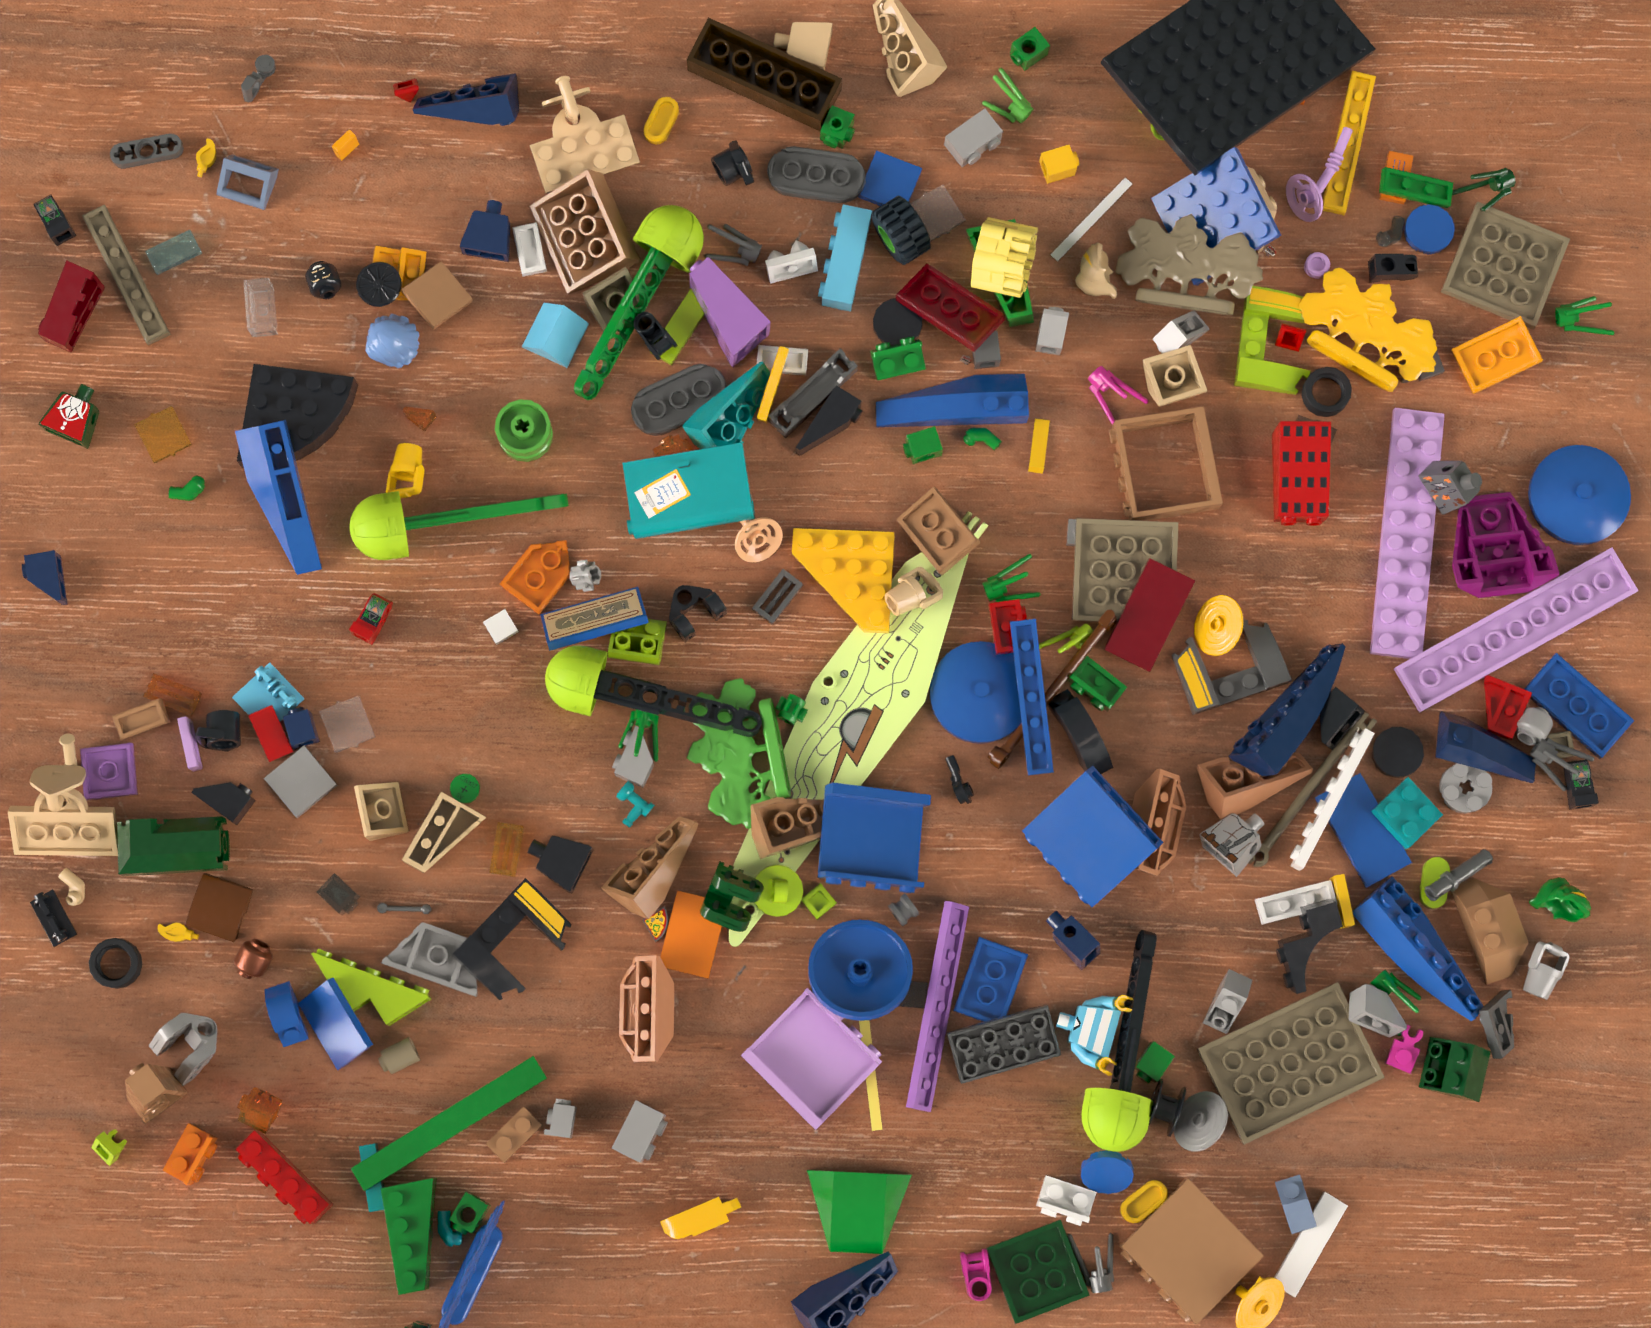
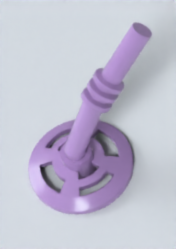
[1286,127,1353,222]

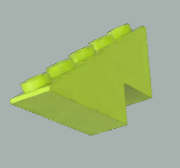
[311,949,432,1026]

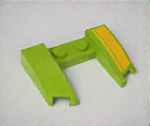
[1234,286,1310,395]

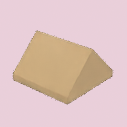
[1143,345,1207,407]
[354,782,409,841]

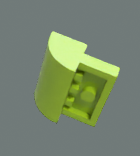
[608,619,667,665]

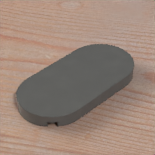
[767,146,866,203]
[631,364,727,436]

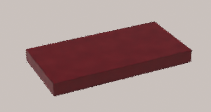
[896,263,1005,352]
[1104,558,1195,672]

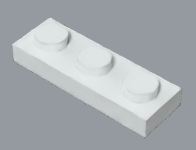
[1255,880,1338,925]

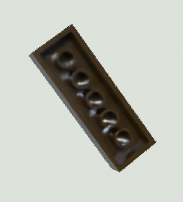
[687,17,842,131]

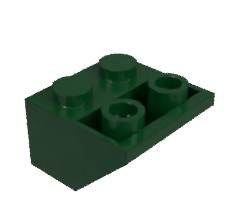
[1419,1037,1491,1102]

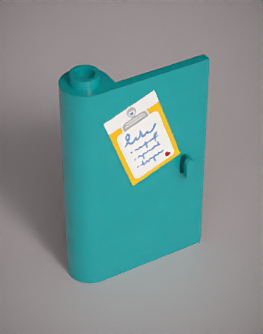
[622,442,755,539]

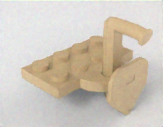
[530,76,640,193]
[8,734,118,856]

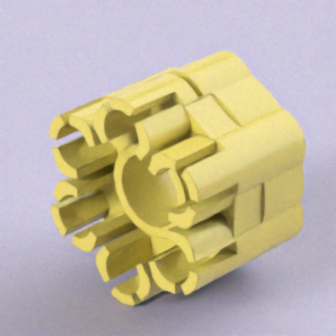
[971,217,1038,298]

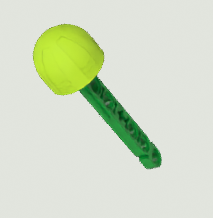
[574,205,704,400]
[350,491,569,560]

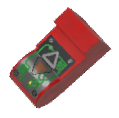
[349,593,393,645]

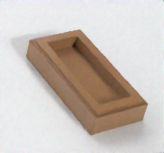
[112,698,170,740]

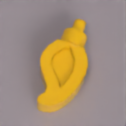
[196,138,216,178]
[157,923,199,942]

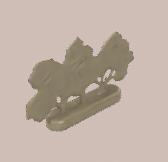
[1115,214,1263,315]

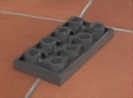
[946,1004,1061,1084]

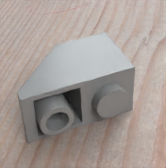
[1035,307,1069,356]
[612,726,654,788]
[1203,969,1252,1034]

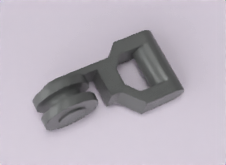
[241,55,276,103]

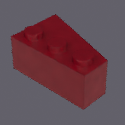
[38,260,105,353]

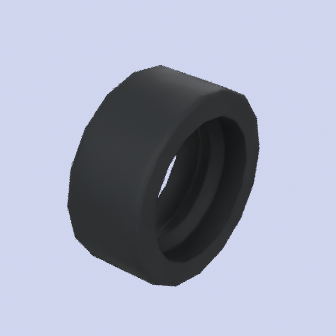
[1301,367,1352,417]
[89,938,143,989]

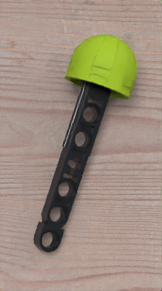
[545,645,762,737]
[1082,930,1157,1152]

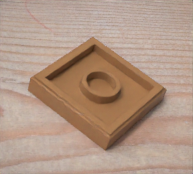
[402,261,473,330]

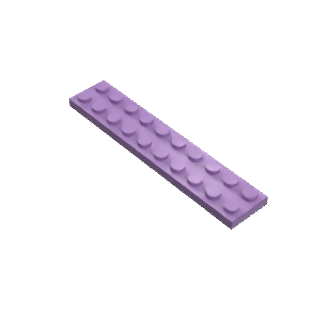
[1370,408,1445,659]
[1394,548,1639,713]

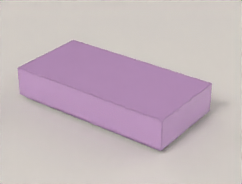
[177,716,203,772]

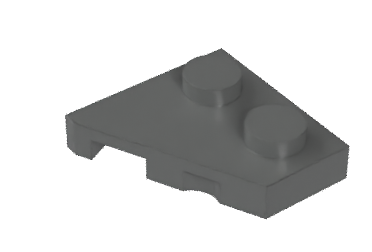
[1479,990,1514,1059]

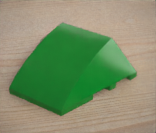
[807,1170,912,1254]

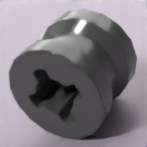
[888,894,919,926]

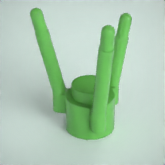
[982,68,1034,124]

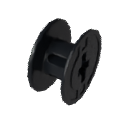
[1148,1079,1186,1137]

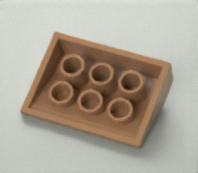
[530,169,641,294]

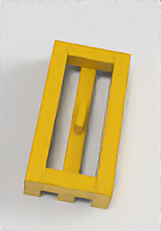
[1329,874,1355,929]

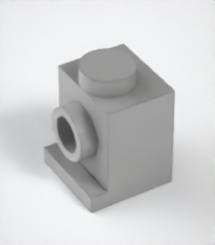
[544,1098,577,1138]

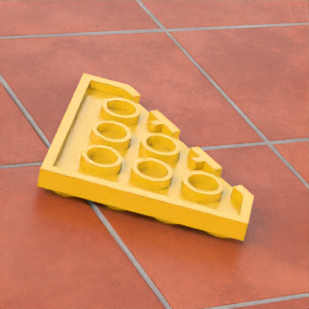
[792,528,895,633]

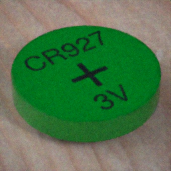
[450,774,480,804]

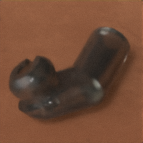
[1376,216,1405,247]

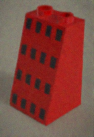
[1272,421,1331,526]

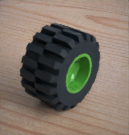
[872,195,931,265]

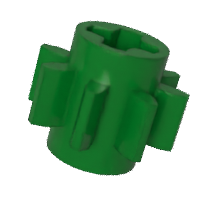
[775,694,808,725]

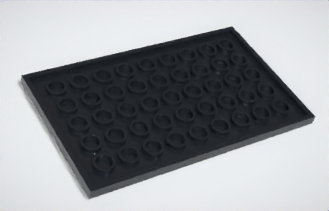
[1101,0,1375,176]

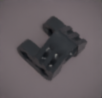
[669,585,727,643]

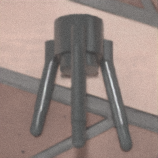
[705,224,762,266]
[1530,738,1594,791]
[1067,1233,1114,1293]

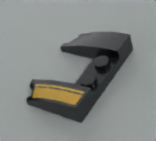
[452,878,572,1000]

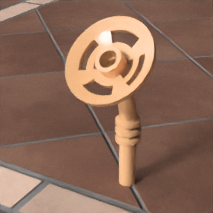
[735,517,783,562]

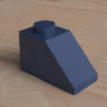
[22,550,68,605]

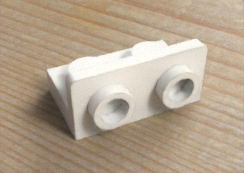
[1036,1175,1096,1226]

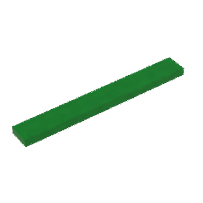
[351,1056,547,1192]

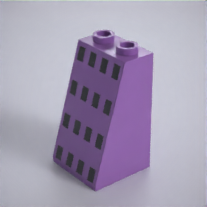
[690,257,771,367]

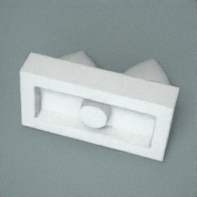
[765,240,818,284]

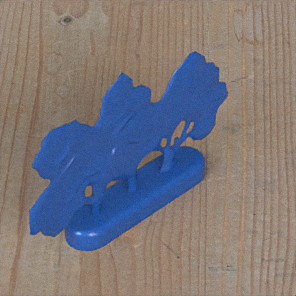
[439,1200,505,1328]

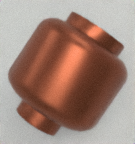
[233,938,273,979]

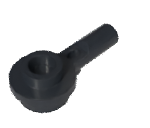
[945,755,974,804]

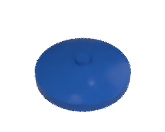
[1528,445,1631,545]
[929,641,1021,744]
[808,920,913,1021]

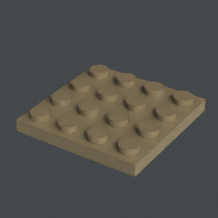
[1441,202,1570,329]
[1072,518,1179,622]

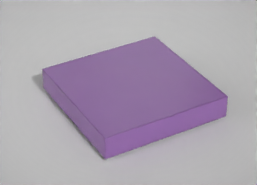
[80,743,138,801]

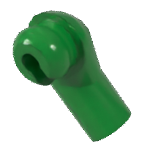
[963,428,1002,451]
[168,475,205,501]

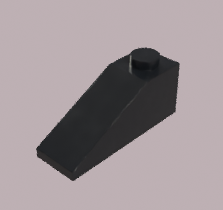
[796,385,863,456]

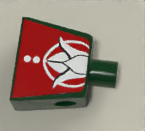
[38,384,99,449]

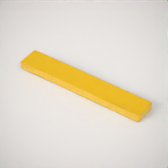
[1323,71,1376,216]

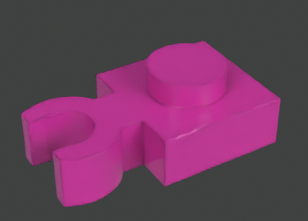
[1385,1024,1423,1074]

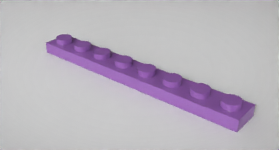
[906,901,969,1112]

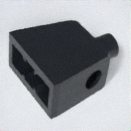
[527,835,594,894]

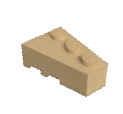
[401,792,486,873]

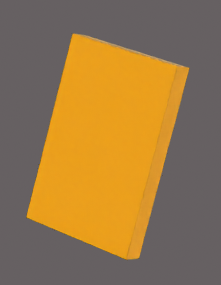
[1451,316,1543,395]

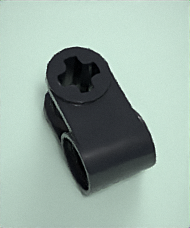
[634,312,678,360]

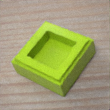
[801,883,837,920]

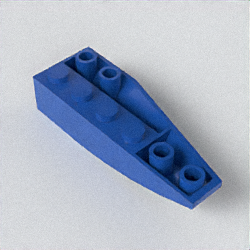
[235,420,322,575]
[1352,876,1484,1021]

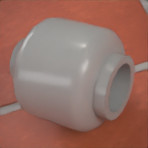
[1516,707,1553,745]

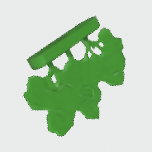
[687,678,791,829]

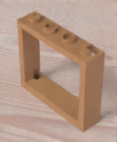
[1109,406,1223,521]

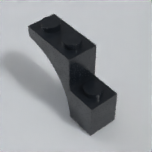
[1276,899,1343,994]

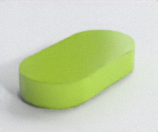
[1419,857,1450,909]

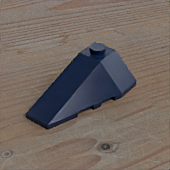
[413,73,519,126]
[1436,711,1536,783]
[790,1252,898,1328]

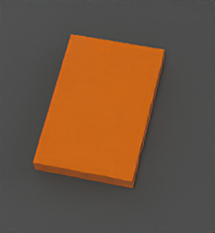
[660,890,722,979]

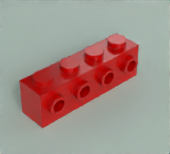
[235,1130,334,1224]

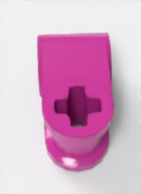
[960,1248,992,1301]

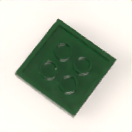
[986,1219,1090,1324]

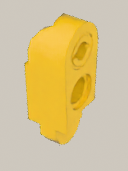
[660,1197,741,1239]

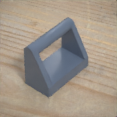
[216,154,279,210]

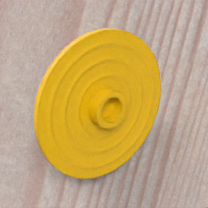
[1194,595,1243,656]
[1235,1276,1285,1328]

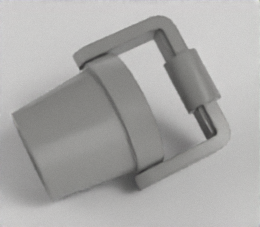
[1523,941,1569,1000]

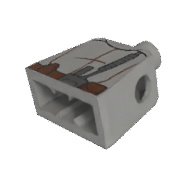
[1199,813,1264,877]

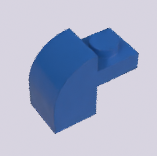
[264,981,309,1047]

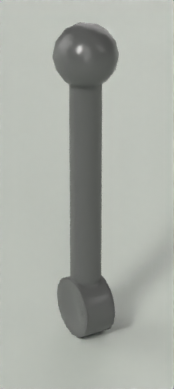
[377,903,431,914]

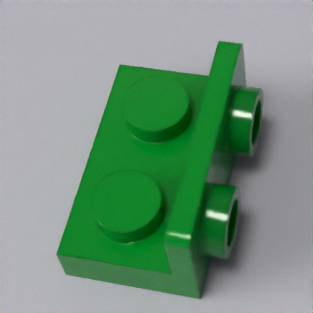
[870,336,926,381]

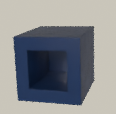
[283,707,320,750]

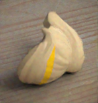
[1075,242,1117,299]

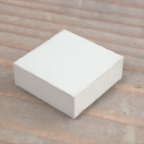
[483,609,518,645]

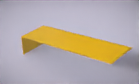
[1028,418,1050,474]

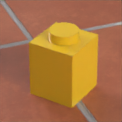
[1039,144,1079,184]

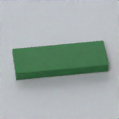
[1379,167,1454,208]

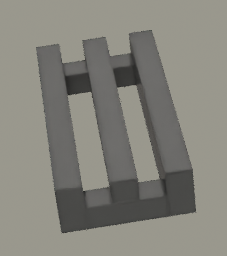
[752,569,803,625]

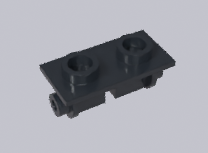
[30,889,77,947]

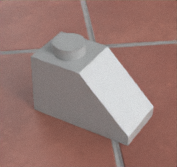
[1153,310,1210,353]
[1348,984,1407,1038]

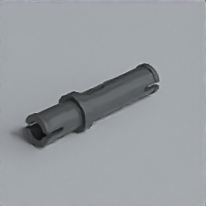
[1424,849,1493,901]

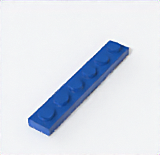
[1010,619,1054,776]

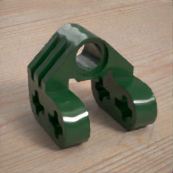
[700,861,764,932]

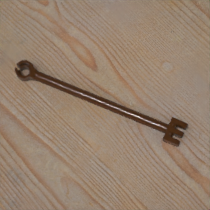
[987,610,1117,769]

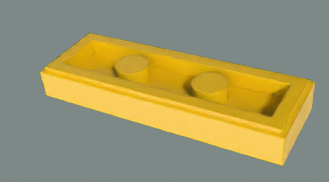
[757,346,789,423]

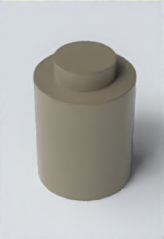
[378,1037,421,1074]

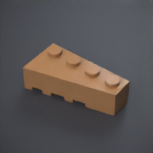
[125,1063,188,1125]

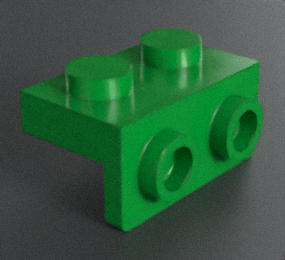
[1068,656,1127,712]

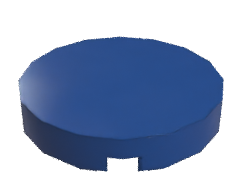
[1404,204,1455,255]
[1081,1150,1134,1194]

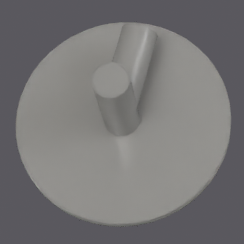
[1174,1091,1228,1152]

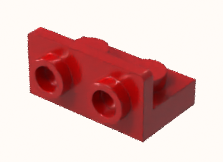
[988,599,1027,655]

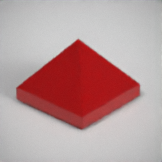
[393,78,419,103]
[1275,323,1306,352]

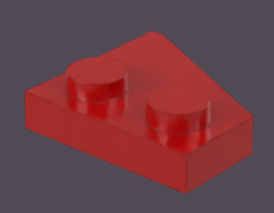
[1484,675,1532,741]

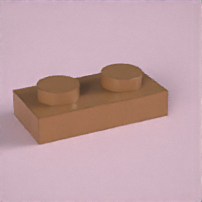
[486,1107,543,1163]

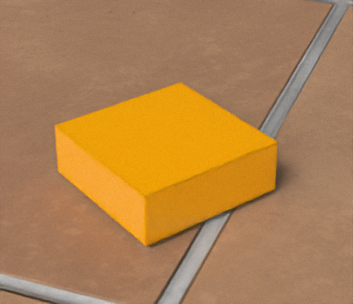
[332,130,359,161]

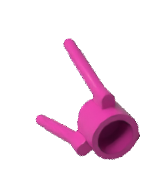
[1088,366,1149,424]

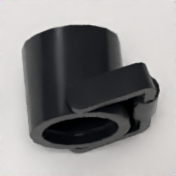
[711,140,754,186]
[195,710,241,752]

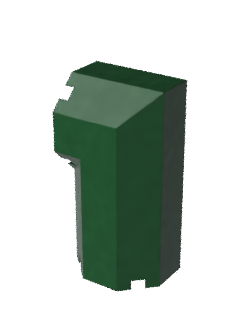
[117,816,230,876]

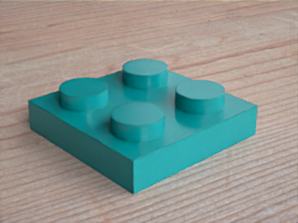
[1371,777,1443,849]

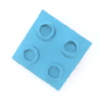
[232,662,304,722]

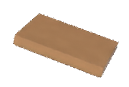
[896,487,981,576]

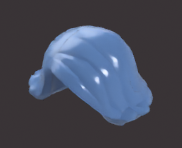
[366,314,420,368]

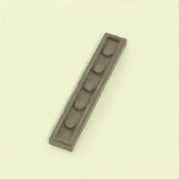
[82,204,171,346]

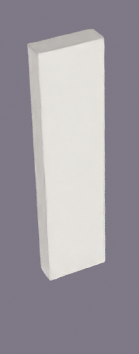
[1274,1192,1348,1297]

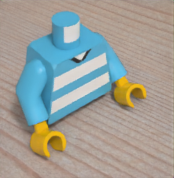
[1056,995,1133,1076]

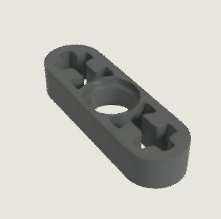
[110,133,184,169]

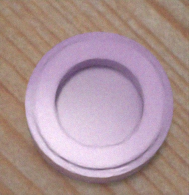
[1304,252,1330,279]

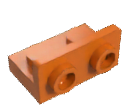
[162,1123,218,1185]

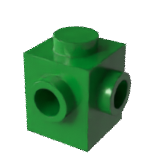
[820,105,855,149]

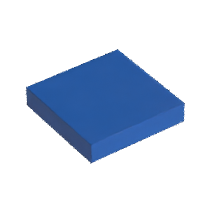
[858,150,922,206]

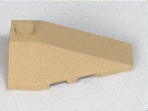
[873,0,947,97]

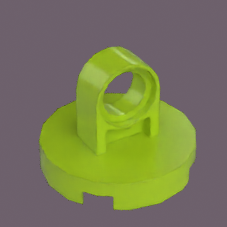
[754,865,803,917]

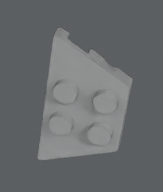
[381,922,478,997]

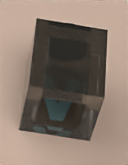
[317,873,361,916]

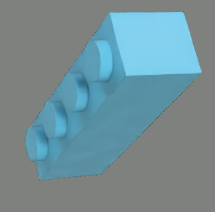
[818,204,872,312]

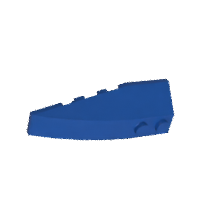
[876,374,1029,428]

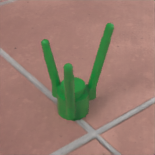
[1555,296,1615,335]
[982,554,1041,602]
[618,709,659,762]
[1370,969,1422,1036]

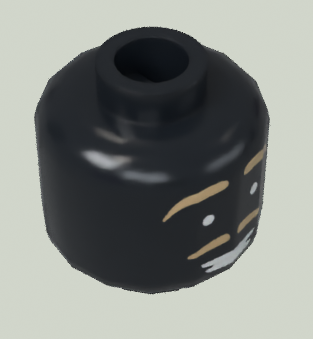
[305,261,341,300]

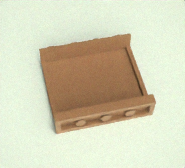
[1119,1179,1264,1324]

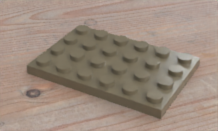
[1197,982,1385,1145]

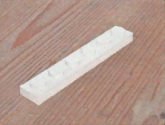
[1290,728,1375,871]

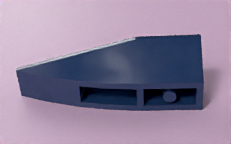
[1228,643,1345,776]

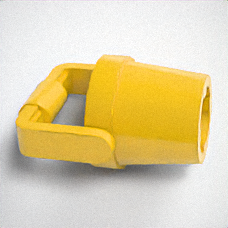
[386,443,425,499]

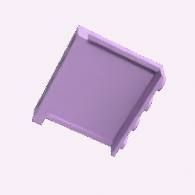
[741,988,882,1130]

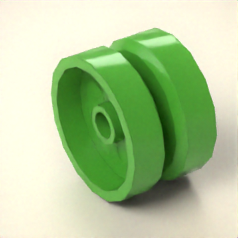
[495,399,553,462]

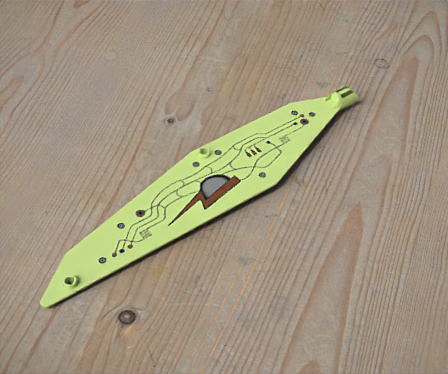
[729,511,989,947]

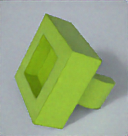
[91,1129,127,1166]

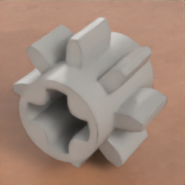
[570,559,601,592]

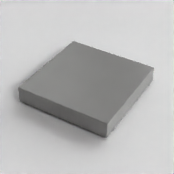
[264,746,338,818]

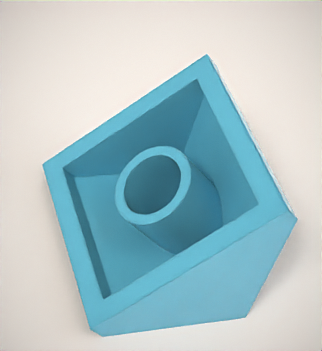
[522,303,589,368]

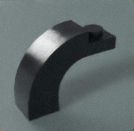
[1048,689,1113,774]

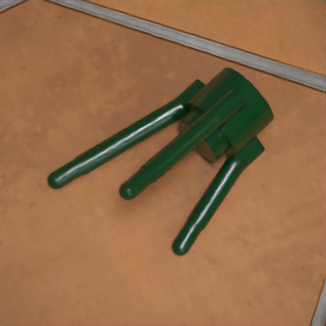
[1452,167,1516,211]

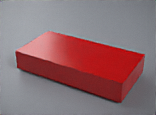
[248,705,293,762]

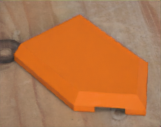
[499,540,570,615]

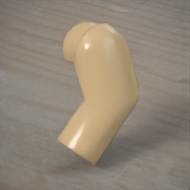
[58,868,85,906]

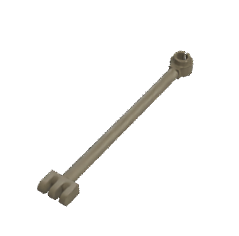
[1249,712,1377,868]

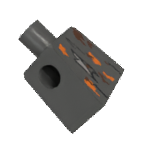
[1418,461,1482,515]

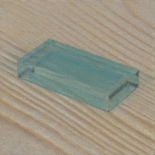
[145,230,202,275]

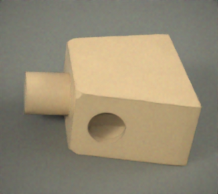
[773,22,832,70]

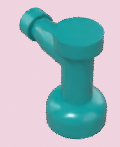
[616,781,655,828]

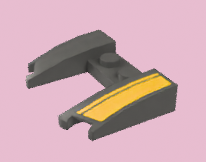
[1171,620,1292,715]

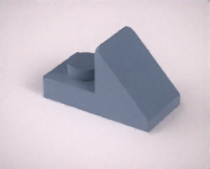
[1275,1175,1317,1234]

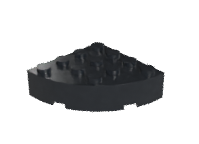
[237,364,358,468]

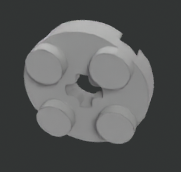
[1439,763,1492,814]

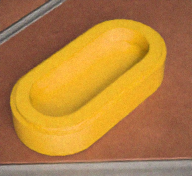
[644,97,679,145]
[1120,1180,1168,1223]

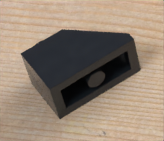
[1320,687,1365,751]
[191,782,256,825]

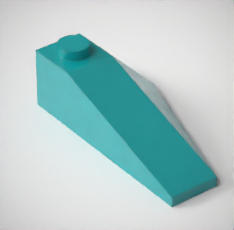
[682,362,770,449]

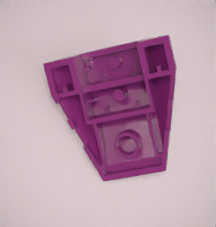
[1452,492,1559,598]

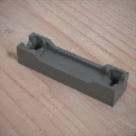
[768,348,858,438]

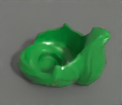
[1529,877,1591,922]

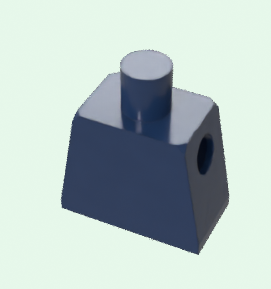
[460,200,510,262]
[1046,911,1101,971]

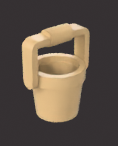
[884,567,943,616]

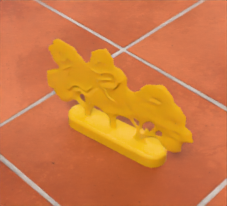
[1298,268,1437,392]

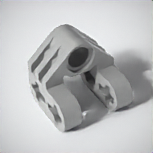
[149,1013,217,1086]

